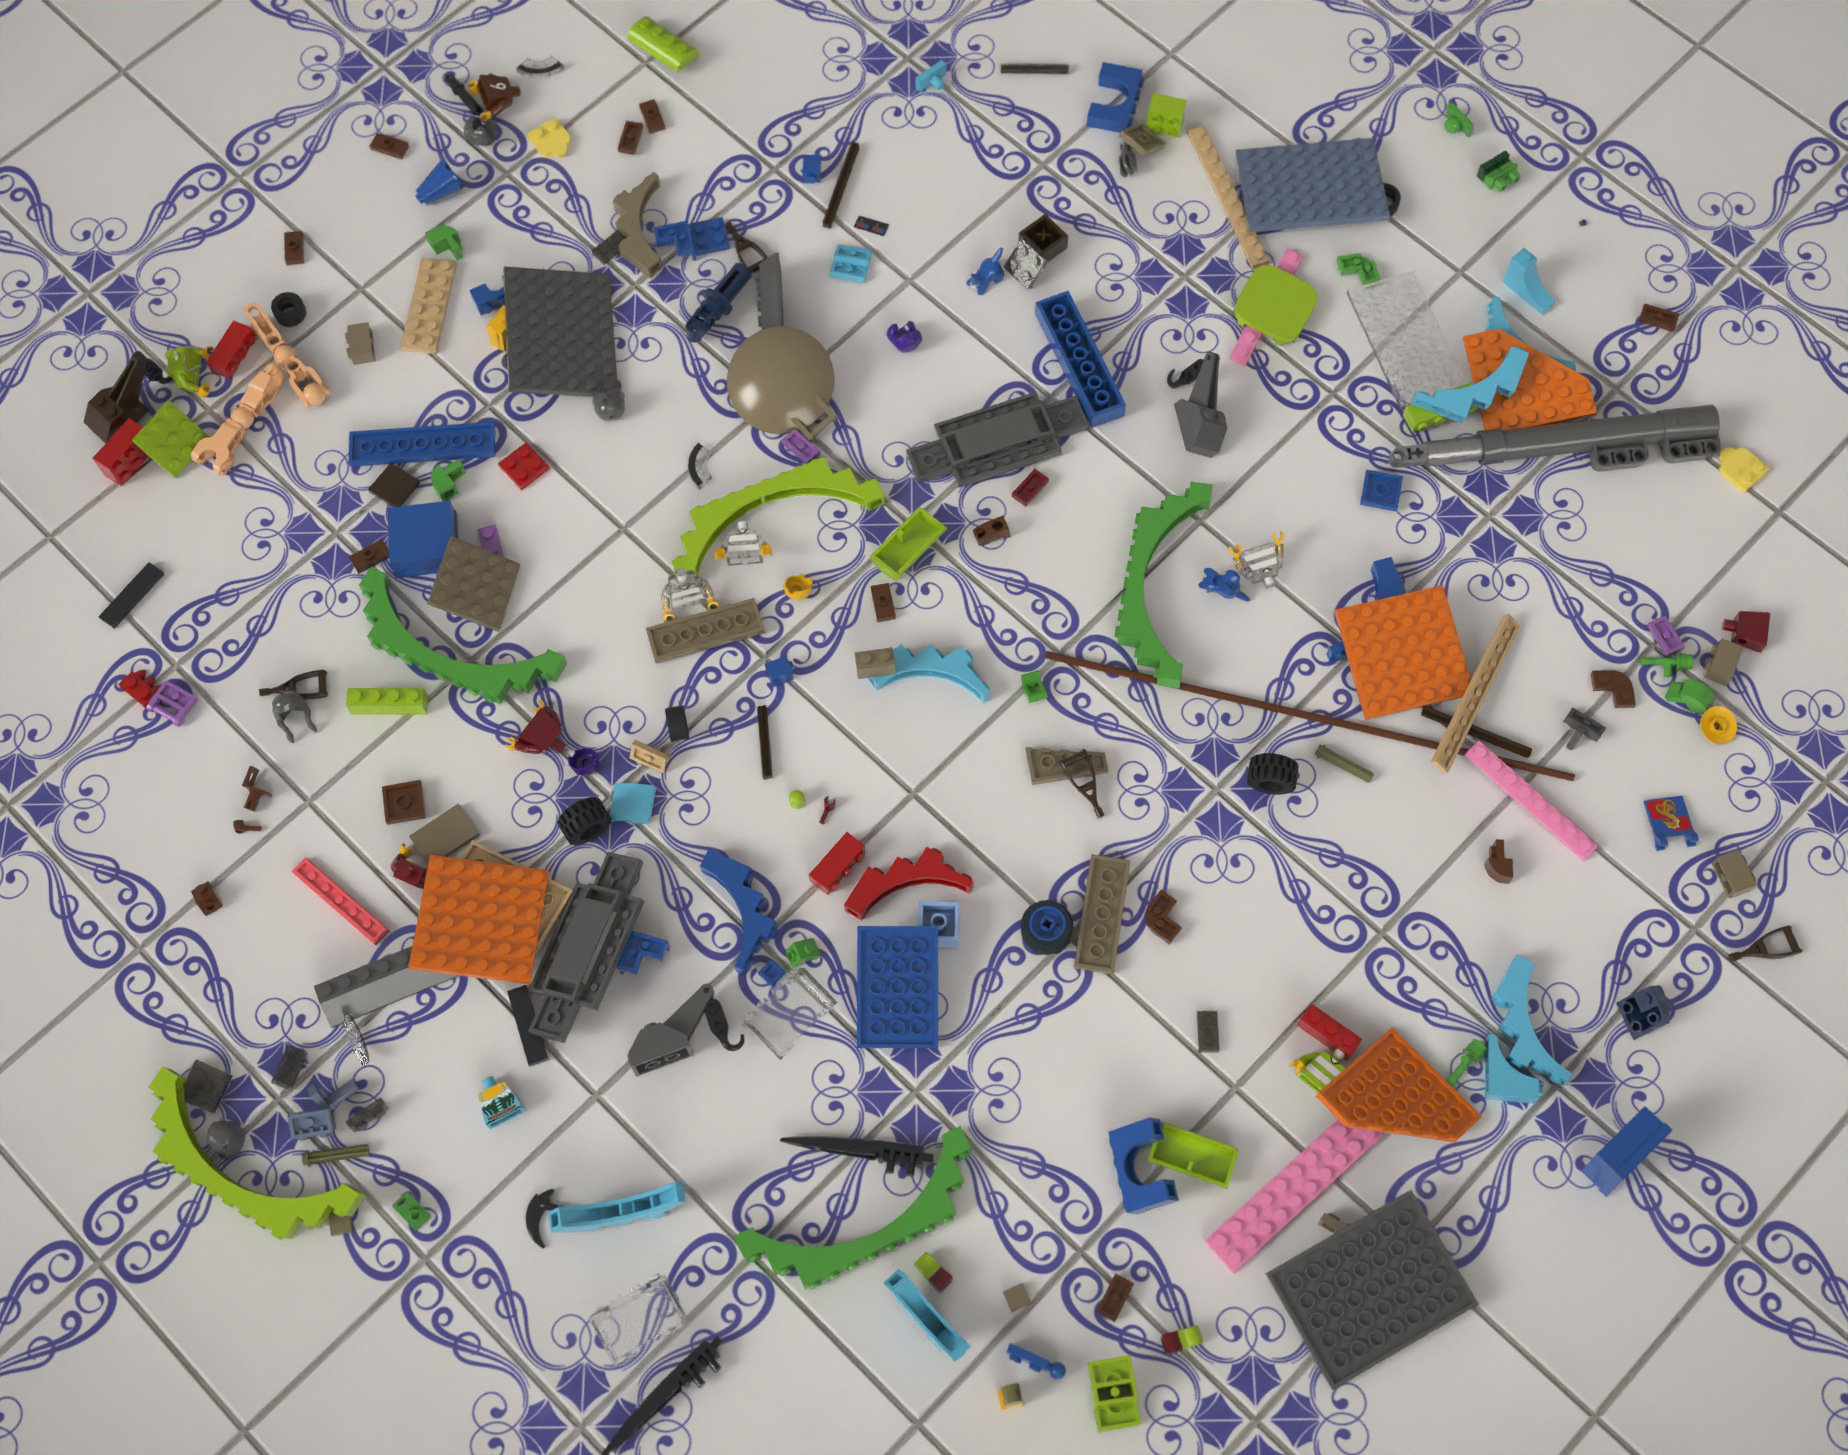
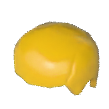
[783,574,813,600]

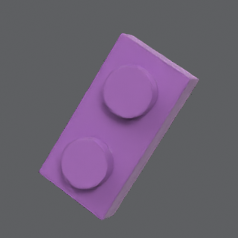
[782,429,821,464]
[478,524,504,557]
[1647,616,1685,657]

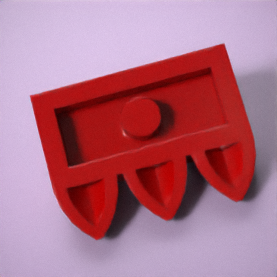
[118,670,162,709]

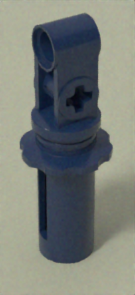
[686,263,752,343]

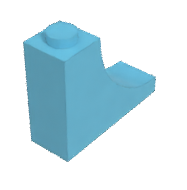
[1503,248,1556,315]
[1485,1035,1542,1104]

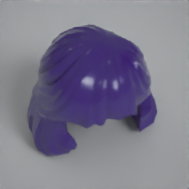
[886,321,922,353]

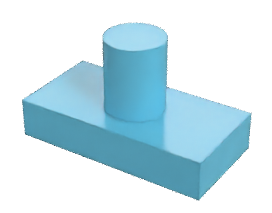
[916,60,946,92]

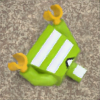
[1289,1048,1345,1093]

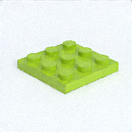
[131,400,209,478]

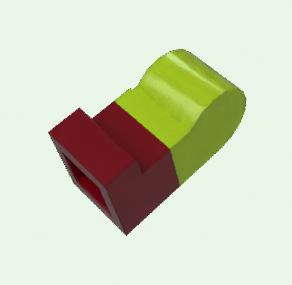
[914,1252,953,1294]
[1160,1325,1204,1356]

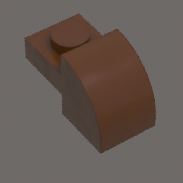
[1484,839,1513,884]

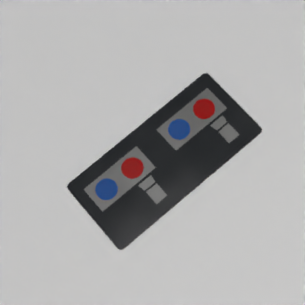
[854,216,889,236]

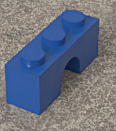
[469,276,505,316]

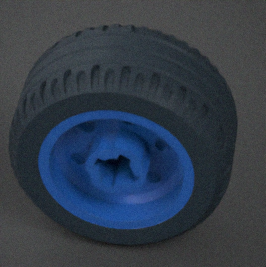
[1021,900,1073,955]

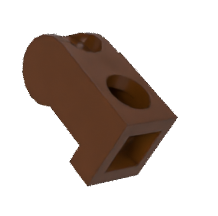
[973,515,1011,546]

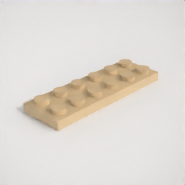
[401,258,457,354]

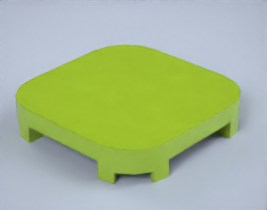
[1233,265,1318,345]

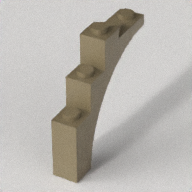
[613,172,663,279]

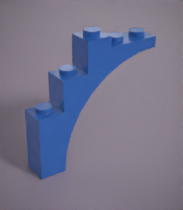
[1327,557,1406,661]
[700,849,778,976]

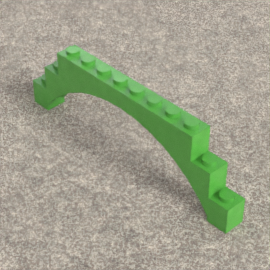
[1114,481,1213,689]
[359,567,567,705]
[734,1126,971,1290]

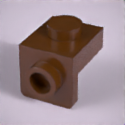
[191,881,223,916]

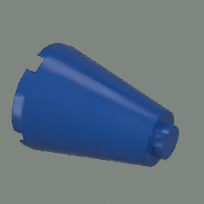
[415,159,465,205]

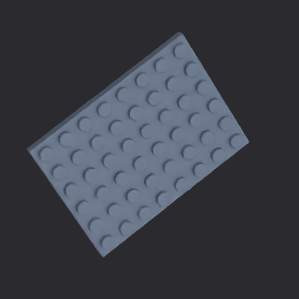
[1235,138,1390,232]

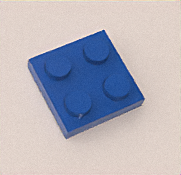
[689,217,730,256]
[1360,470,1403,512]

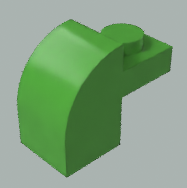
[425,225,463,260]
[431,459,466,501]
[1665,679,1715,713]

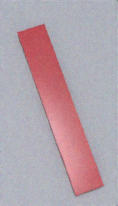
[291,857,389,945]

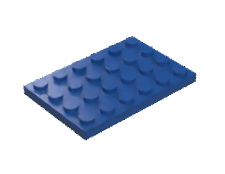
[857,926,938,1048]

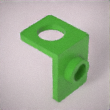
[392,1191,431,1230]

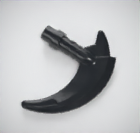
[526,1189,564,1249]

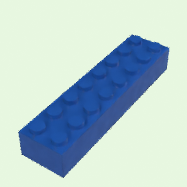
[1035,291,1126,428]

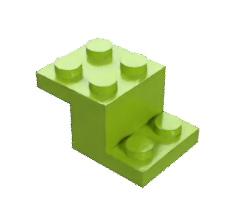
[1087,1355,1141,1433]

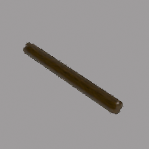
[822,142,860,229]
[1421,706,1532,758]

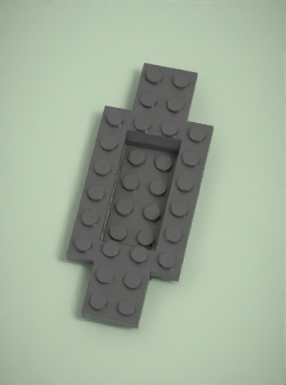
[906,392,1089,487]
[528,852,645,1043]

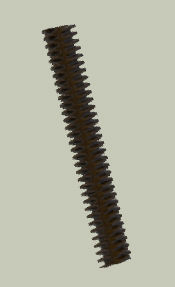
[1001,63,1068,74]
[757,705,773,780]

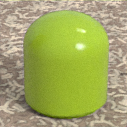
[789,790,805,809]

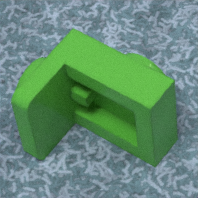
[1021,670,1048,703]
[786,938,821,968]

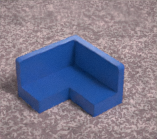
[653,221,696,261]
[617,931,670,975]

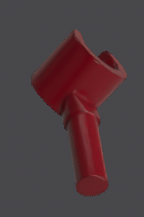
[819,796,836,824]

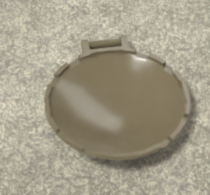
[727,326,838,442]

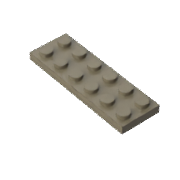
[646,598,765,664]
[1074,854,1130,975]

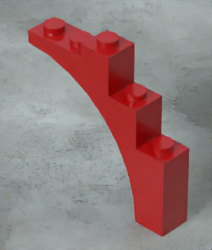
[844,847,974,921]

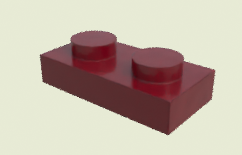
[1012,468,1049,507]

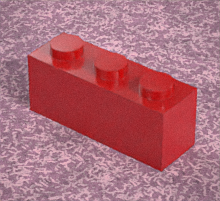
[206,320,257,379]
[809,832,866,895]
[1297,1003,1363,1061]

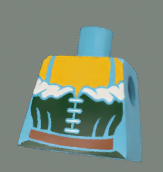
[478,1076,525,1129]

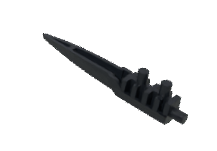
[780,1136,934,1177]
[601,1336,723,1455]

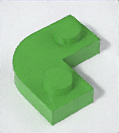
[1337,254,1381,287]

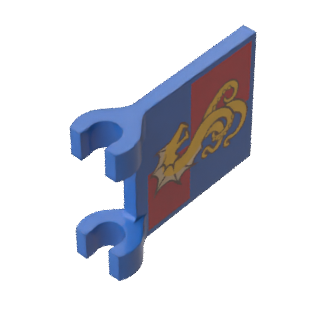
[1643,796,1699,851]

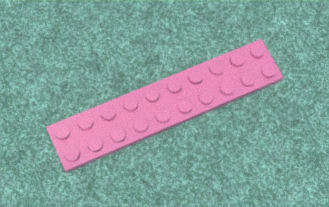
[1204,1119,1383,1274]

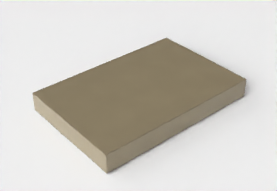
[409,804,480,864]

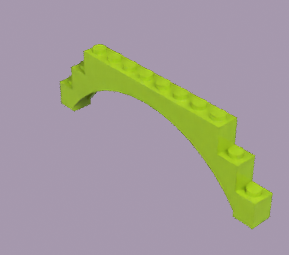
[671,457,885,587]
[148,1066,366,1240]

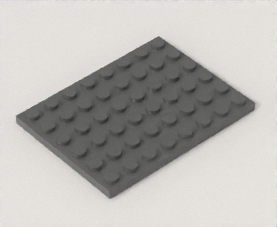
[503,266,618,397]
[1265,1190,1479,1390]

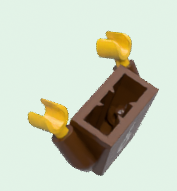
[469,73,520,125]

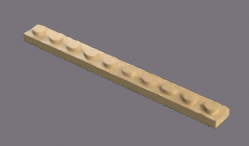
[1188,125,1269,269]
[1431,614,1520,774]

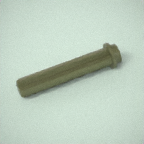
[1315,744,1374,783]
[302,1144,370,1167]

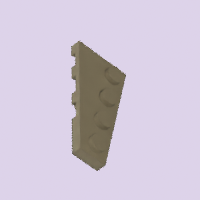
[1025,747,1109,785]

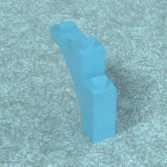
[883,1269,971,1362]

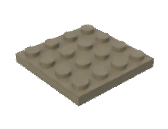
[427,536,521,632]

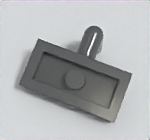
[1563,707,1606,750]

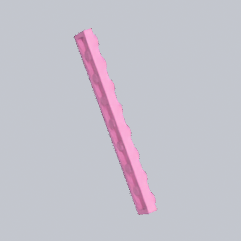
[1229,248,1303,367]
[1464,741,1598,861]

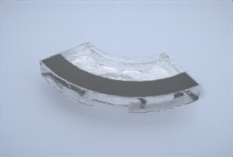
[516,56,564,78]
[688,442,712,490]
[343,1013,370,1066]

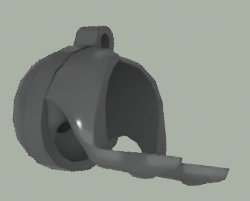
[592,380,625,421]
[272,690,317,743]

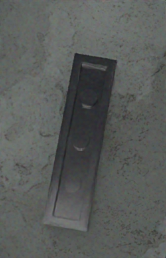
[98,562,164,629]
[507,985,549,1067]

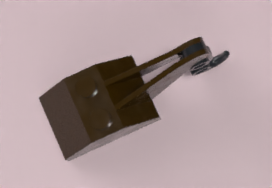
[83,351,173,444]

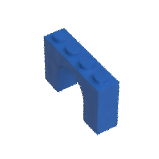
[1087,62,1145,133]
[1108,1118,1179,1214]

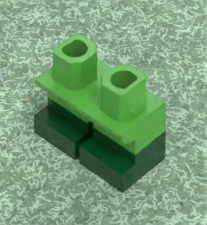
[1477,150,1521,192]

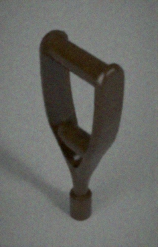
[726,223,768,273]
[259,670,328,699]
[1060,749,1105,818]
[1728,925,1803,962]

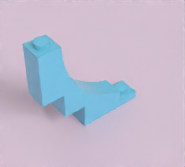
[1410,347,1529,423]

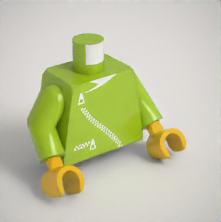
[165,346,214,398]

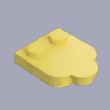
[526,117,571,158]
[1719,447,1770,493]

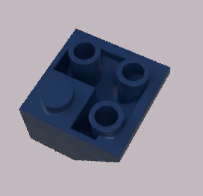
[1616,985,1670,1040]

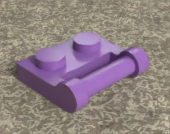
[146,680,198,727]

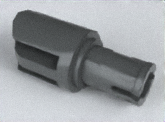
[1119,142,1138,177]

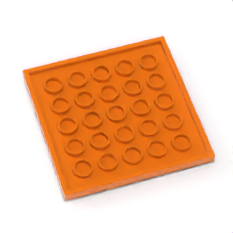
[1334,585,1471,720]
[409,855,549,985]

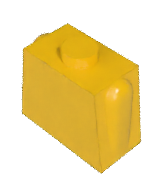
[487,305,507,352]

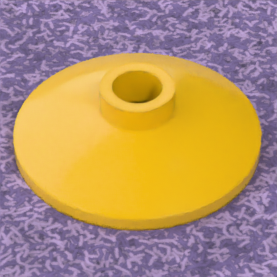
[1700,706,1737,744]

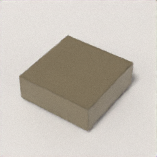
[328,1214,353,1237]
[1003,1283,1031,1312]

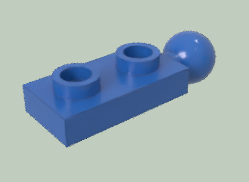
[1006,1343,1066,1380]

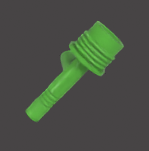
[1640,652,1693,677]
[1447,1039,1487,1087]

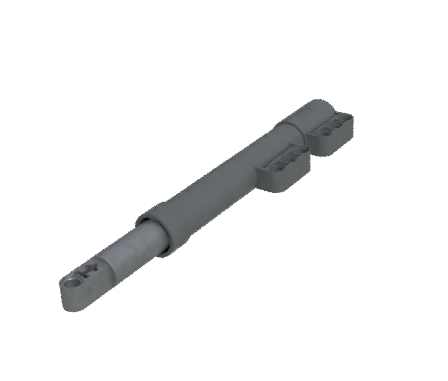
[1388,404,1721,472]

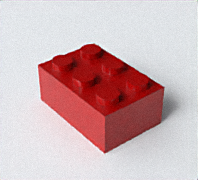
[92,418,148,486]

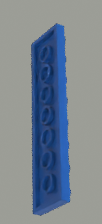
[348,422,495,467]

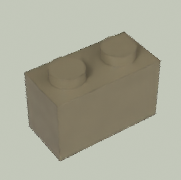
[345,322,376,365]
[1704,638,1744,686]
[855,647,896,679]
[1711,850,1757,899]

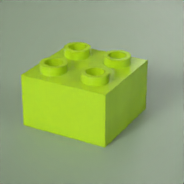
[1147,93,1187,138]

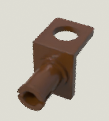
[242,766,272,812]

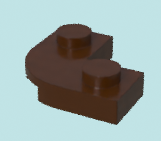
[1591,670,1636,708]
[1145,889,1182,945]

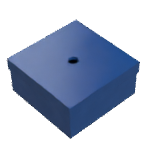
[387,501,459,578]
[1581,1106,1673,1197]

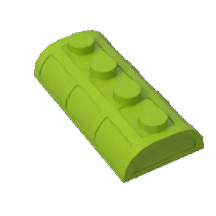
[627,16,700,73]
[870,507,948,581]
[1147,1122,1239,1189]

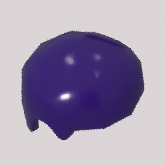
[568,748,599,776]

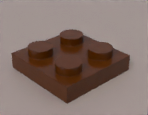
[382,780,426,825]

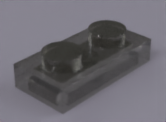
[592,230,626,265]
[1196,1011,1219,1053]
[271,1045,308,1091]
[346,1097,389,1133]

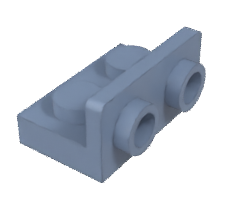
[287,1107,336,1141]

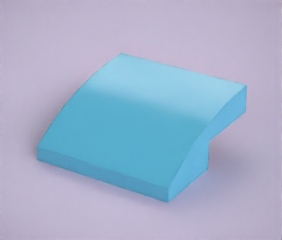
[830,244,872,283]
[609,783,656,824]

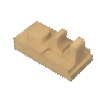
[629,740,670,773]

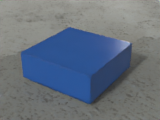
[758,959,786,987]

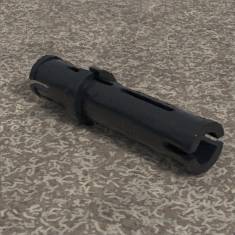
[444,74,482,115]

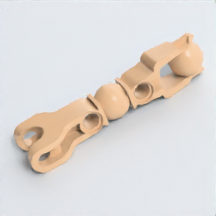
[244,302,331,409]
[191,362,285,476]

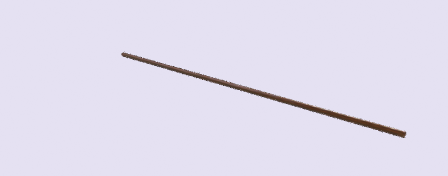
[1045,651,1575,781]

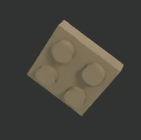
[1119,123,1166,157]

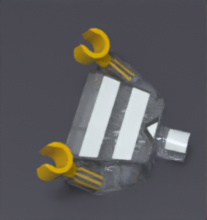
[715,521,773,566]
[1228,531,1285,589]
[660,568,719,622]

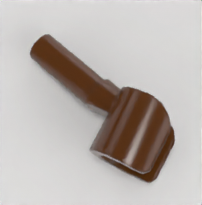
[233,820,262,834]

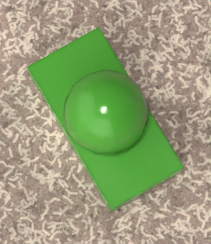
[1445,102,1474,137]

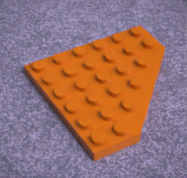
[1462,328,1597,430]
[1315,1028,1482,1143]

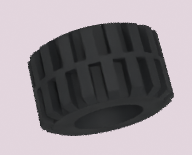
[1247,753,1299,795]
[557,797,612,846]

